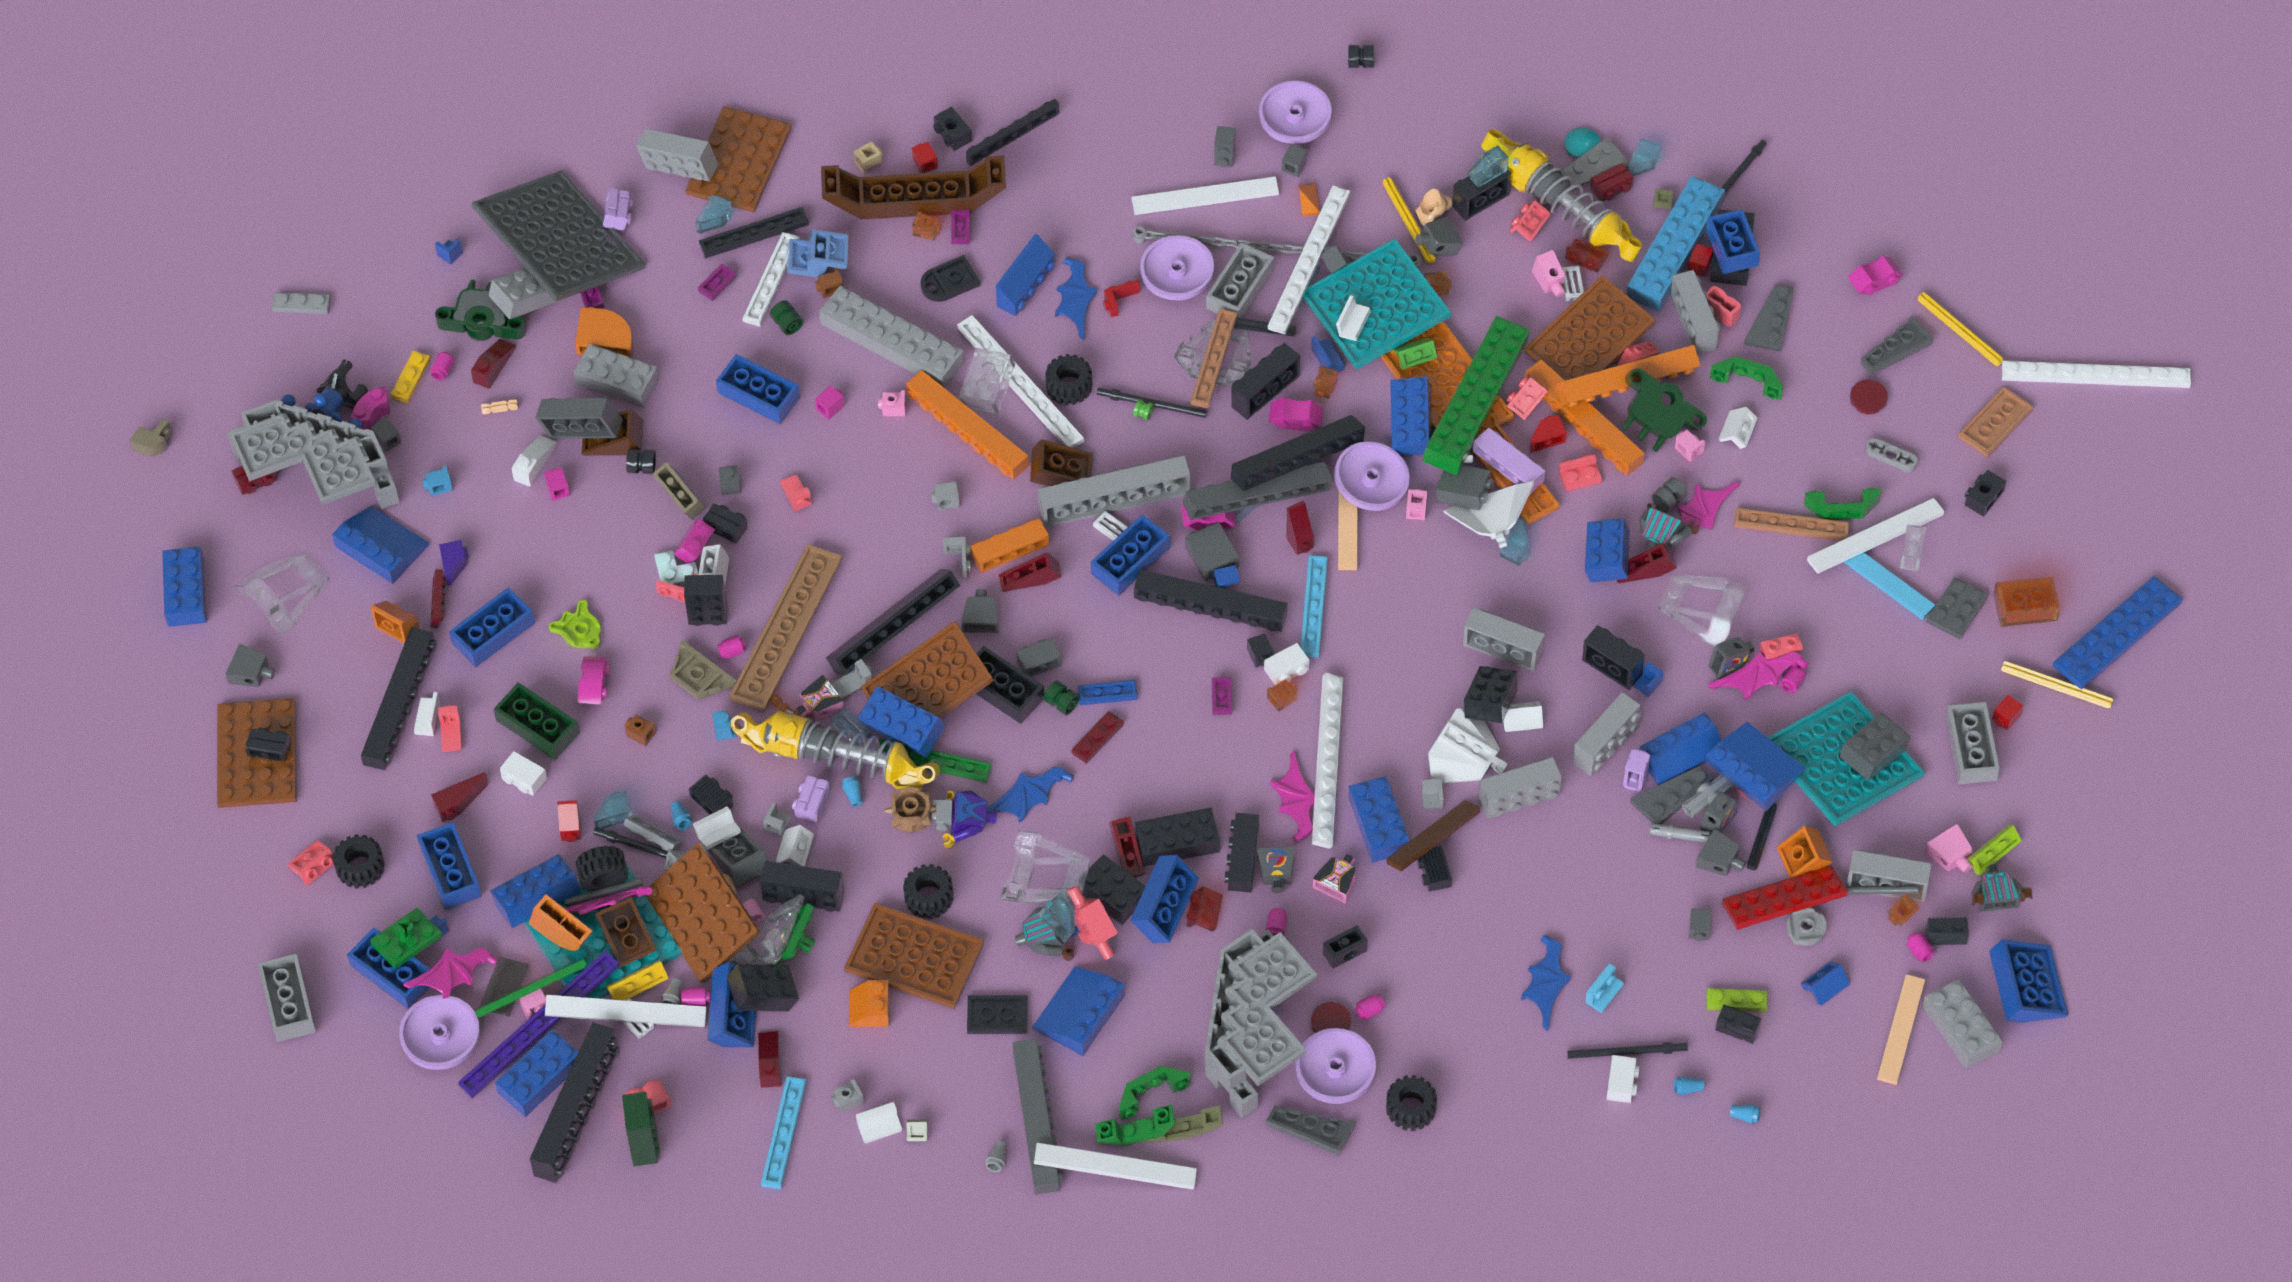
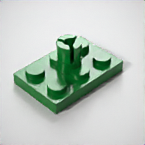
[769,903,815,965]
[370,907,442,969]

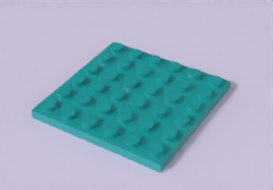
[1303,238,1452,370]
[1768,691,1925,827]
[524,864,682,999]

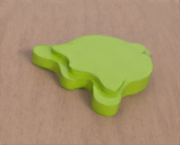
[548,600,601,649]

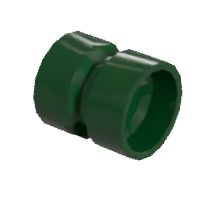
[769,300,804,335]
[1043,680,1080,716]

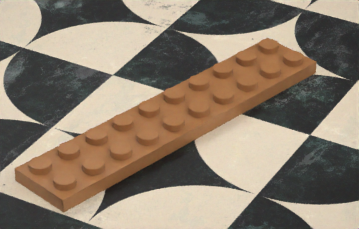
[729,544,842,712]

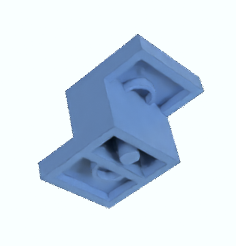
[787,229,849,278]

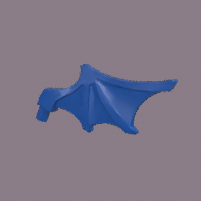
[1055,257,1097,340]
[987,767,1074,822]
[1521,935,1571,1031]

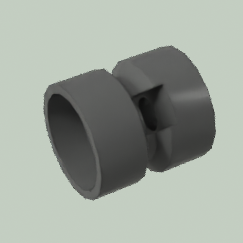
[1651,477,1687,512]

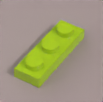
[1968,824,2022,875]
[1706,988,1767,1012]

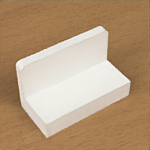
[1336,295,1371,341]
[1719,407,1757,449]
[414,692,440,736]
[1504,701,1543,732]
[693,807,741,849]
[776,825,814,867]
[856,1102,902,1143]

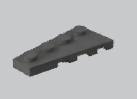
[1562,138,1631,189]
[1744,284,1794,351]
[1861,316,1933,375]
[1630,766,1714,825]
[1266,1106,1356,1156]

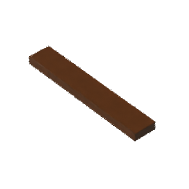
[1386,800,1480,872]

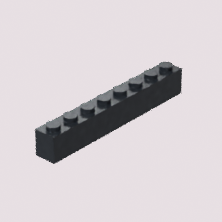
[1230,415,1365,491]
[826,569,960,675]
[1134,569,1288,632]
[361,627,437,770]

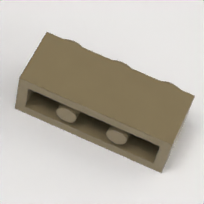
[652,462,706,520]

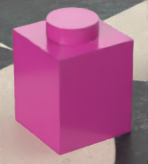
[815,385,845,419]
[544,468,570,501]

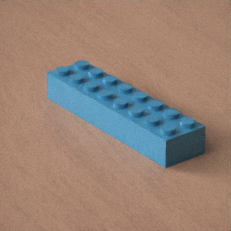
[1627,176,1725,312]

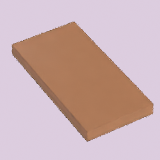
[1958,386,2034,458]

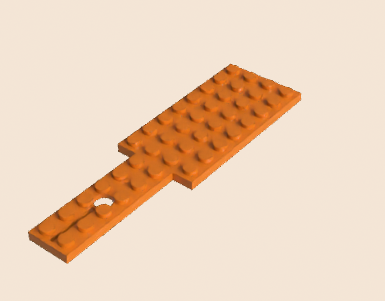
[1380,321,1560,525]

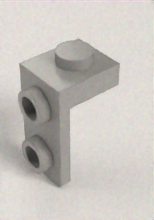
[943,536,971,578]
[830,659,873,699]

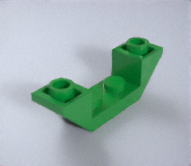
[1710,356,1783,400]
[1804,488,1881,520]
[1119,1066,1191,1120]
[1095,1104,1175,1146]

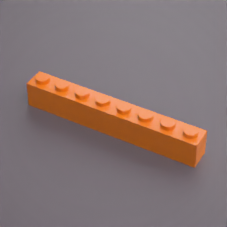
[1555,345,1701,408]
[1525,359,1645,476]
[906,370,1029,480]

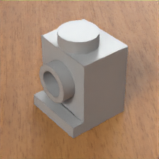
[932,800,953,831]
[831,1079,864,1113]

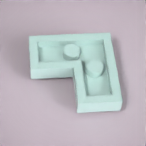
[654,550,699,586]

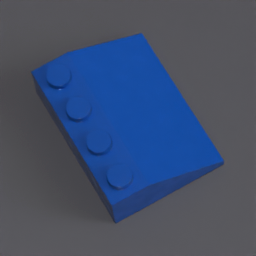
[332,506,429,584]
[1706,721,1806,811]
[1989,939,2068,1023]
[1032,966,1125,1056]

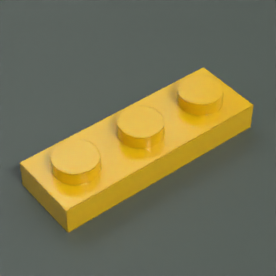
[390,351,431,403]
[606,960,669,1001]

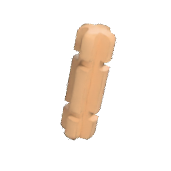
[481,399,518,414]

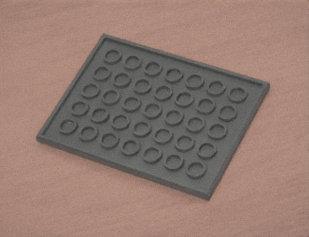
[471,170,646,301]

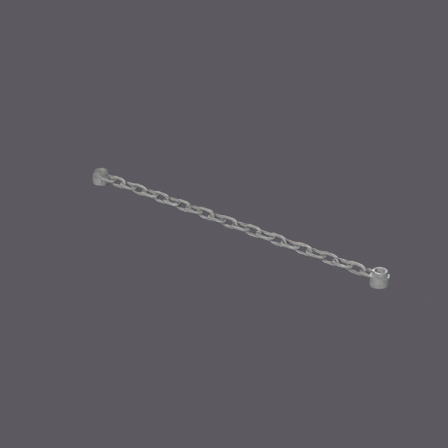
[1132,226,1421,269]

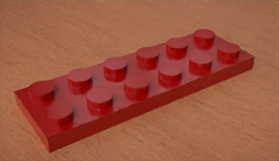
[1722,865,1847,930]

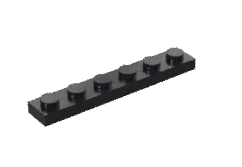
[966,99,1059,166]
[699,207,809,258]

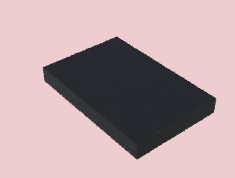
[967,995,1028,1034]

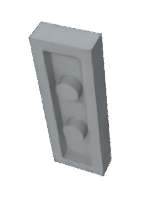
[272,292,330,314]
[623,815,683,851]

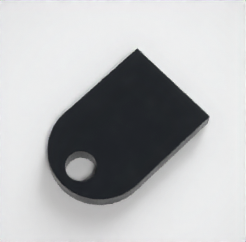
[921,255,980,302]

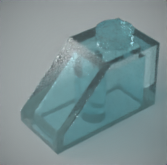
[1628,138,1663,177]
[1467,145,1509,187]
[695,195,734,234]
[1500,519,1531,566]
[593,791,632,829]
[1038,893,1075,943]

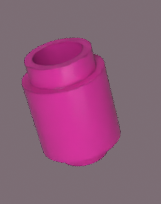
[430,352,455,381]
[717,635,747,659]
[1779,665,1806,693]
[1265,908,1288,936]
[1906,932,1935,963]
[681,986,710,1006]
[1355,994,1386,1021]

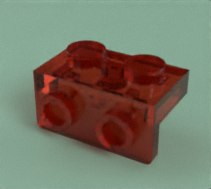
[1565,238,1608,272]
[1186,886,1223,931]

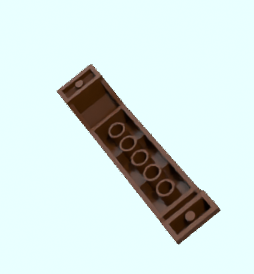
[821,156,1006,219]

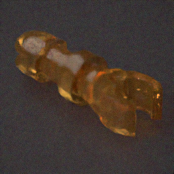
[771,695,800,716]

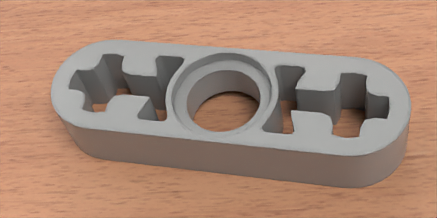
[1865,438,1917,472]

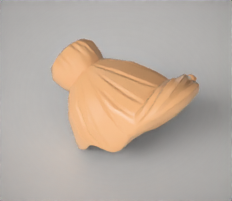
[1415,188,1453,227]

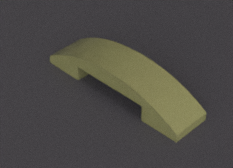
[1146,1105,1223,1142]

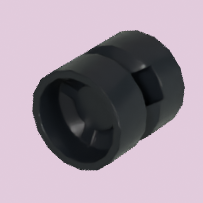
[1348,44,1374,68]
[626,449,656,474]

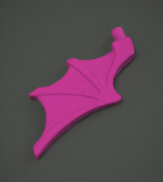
[1678,482,1739,529]
[1708,651,1809,700]
[1270,751,1315,842]
[564,885,652,915]
[403,947,498,1000]

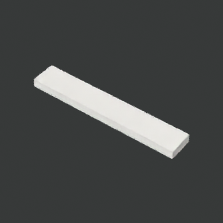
[743,232,800,327]

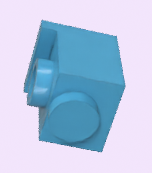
[422,465,453,496]
[712,710,736,741]

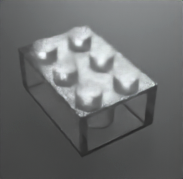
[959,348,1015,414]

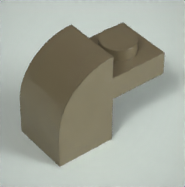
[130,418,172,456]

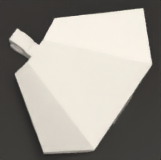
[1443,481,1535,548]
[1428,708,1508,784]

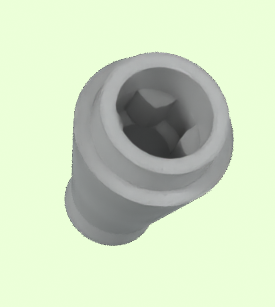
[661,979,683,1005]
[985,1141,1007,1172]

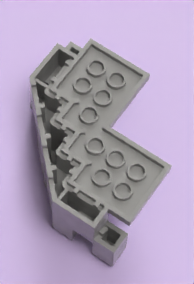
[227,400,399,509]
[1205,929,1317,1119]

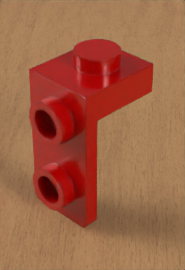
[1103,280,1140,317]

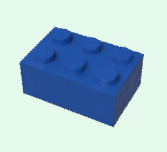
[1706,209,1760,274]
[1585,518,1630,582]

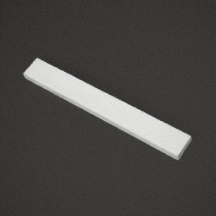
[1132,177,1279,215]
[1807,498,1944,574]
[545,995,706,1028]
[1034,1143,1197,1190]

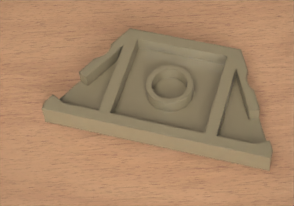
[670,640,737,700]

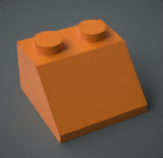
[370,601,420,643]
[1776,826,1833,878]
[849,980,889,1027]

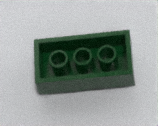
[494,682,580,760]
[622,1091,660,1167]

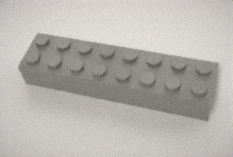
[819,286,964,388]
[1038,456,1190,528]

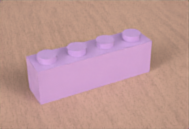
[1473,428,1545,495]

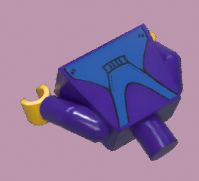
[942,790,997,848]

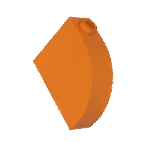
[575,307,633,358]
[529,894,592,951]

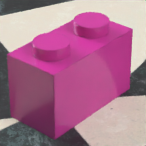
[673,518,715,564]

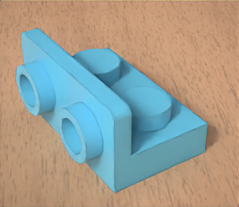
[1585,963,1624,1013]

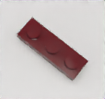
[430,569,446,628]
[1072,711,1124,764]

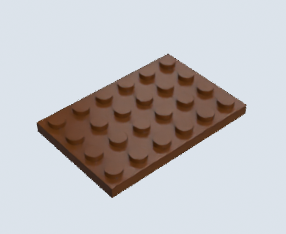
[685,106,792,212]
[1524,275,1656,381]
[861,621,994,718]
[217,698,296,808]
[645,842,761,983]
[844,903,984,1009]

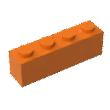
[970,518,1049,573]

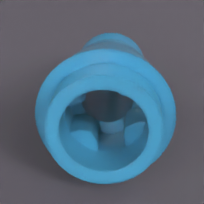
[842,776,863,807]
[670,801,692,830]
[1673,1076,1704,1096]
[1730,1104,1761,1124]

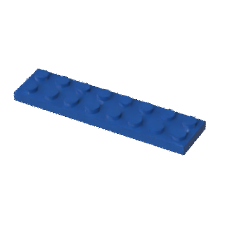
[2052,576,2183,690]

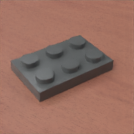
[1927,577,1988,639]

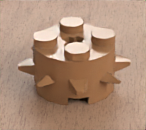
[884,785,936,833]

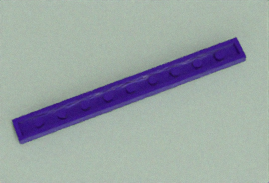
[458,951,620,1098]

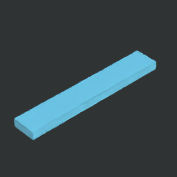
[1844,553,1935,620]
[1301,555,1328,658]
[761,1076,807,1189]

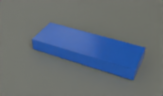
[1078,680,1137,705]

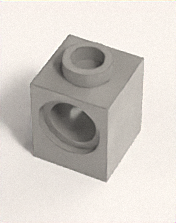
[931,482,960,511]

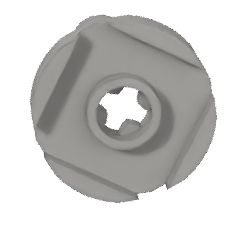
[1786,908,1827,946]

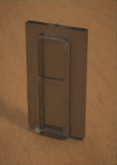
[479,957,529,1017]

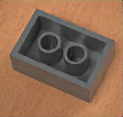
[1839,713,1911,781]

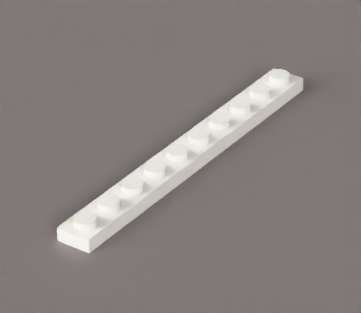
[1268,186,1350,335]
[957,315,1084,448]
[2002,361,2191,388]
[1312,673,1343,849]

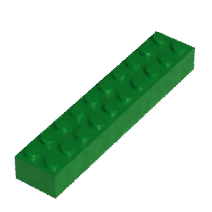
[1423,316,1530,476]

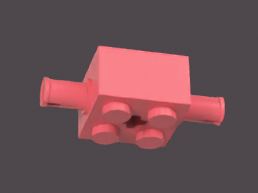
[1067,885,1117,960]

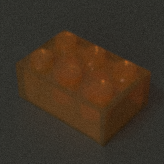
[1993,576,2060,627]

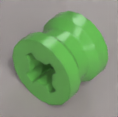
[1133,399,1154,421]

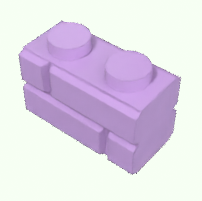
[603,188,633,230]
[1623,749,1650,792]
[792,776,830,823]

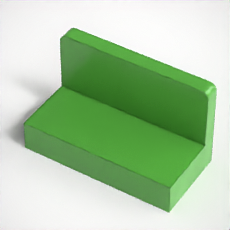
[1393,337,1438,369]

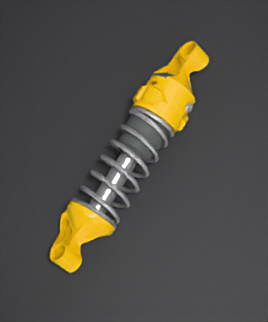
[1481,129,1643,262]
[731,710,940,790]

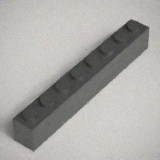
[1183,462,1333,520]
[1012,1039,1062,1195]

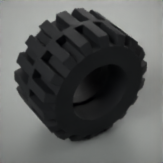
[1045,354,1092,405]
[333,834,385,889]
[575,846,629,891]
[903,864,954,918]
[1386,1075,1437,1131]

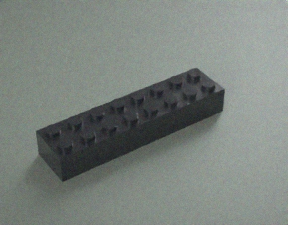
[529,1022,620,1183]

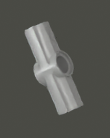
[1682,775,1735,818]

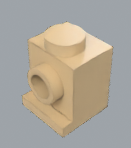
[853,141,883,174]

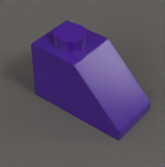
[439,540,469,586]

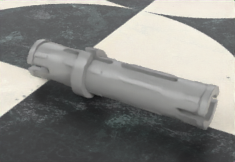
[1650,823,1710,843]

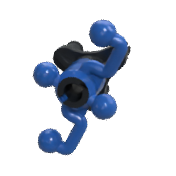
[281,359,368,429]

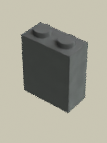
[1435,465,1494,510]
[1185,522,1239,581]

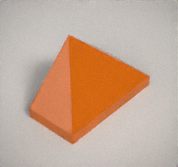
[1297,183,1320,217]

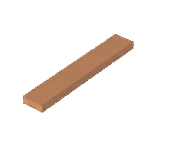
[1190,308,1237,409]
[1734,508,1850,541]

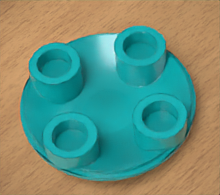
[1565,128,1601,157]

